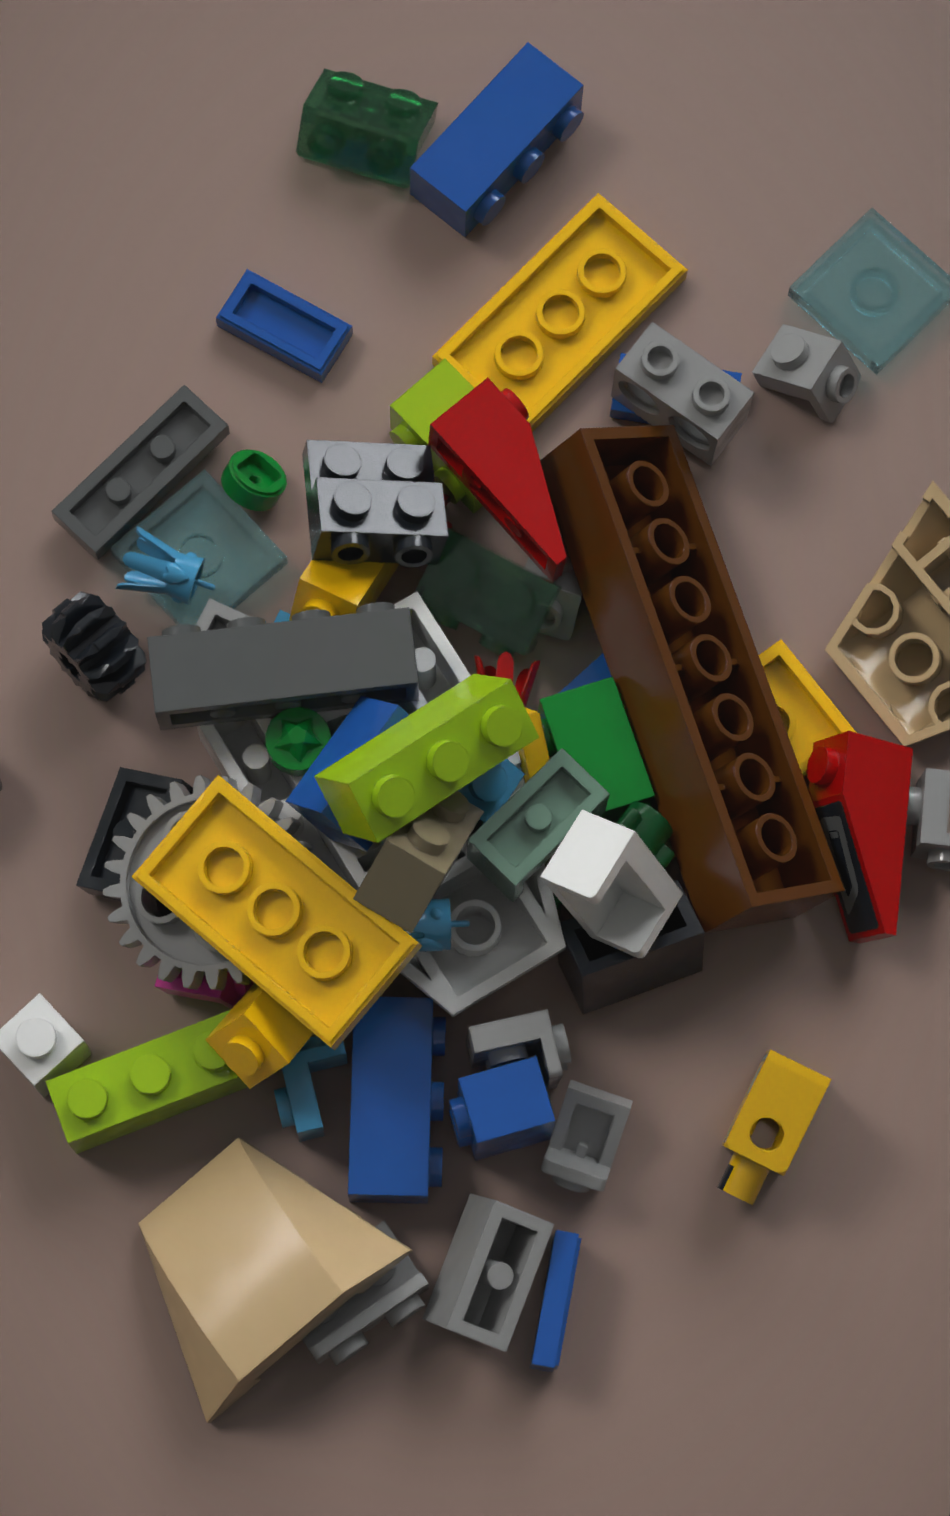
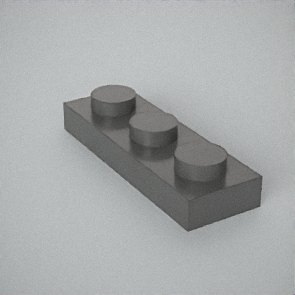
[51,385,230,560]

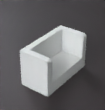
[540,810,683,958]

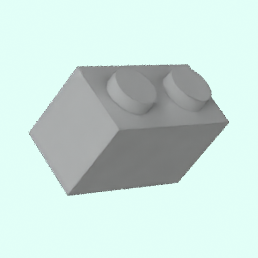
[422,1193,554,1352]

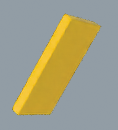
[432,193,688,432]
[132,775,422,1050]

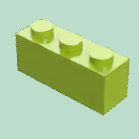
[314,674,539,843]
[45,1010,248,1154]

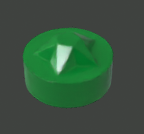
[221,449,287,511]
[265,707,331,776]

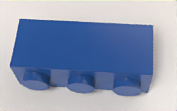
[410,42,584,237]
[348,997,446,1204]

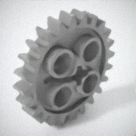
[103,775,313,991]

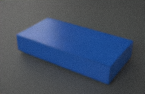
[216,269,353,383]
[530,1230,582,1373]

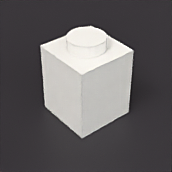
[0,993,92,1098]

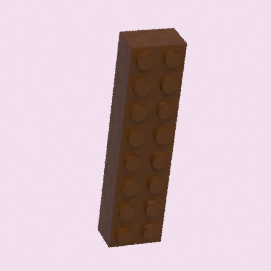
[540,425,845,934]

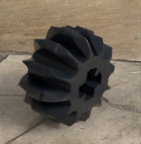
[42,591,146,702]

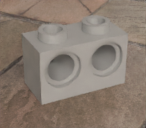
[611,322,755,466]

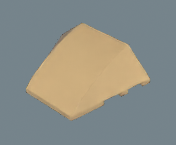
[825,481,950,747]
[138,1138,413,1423]

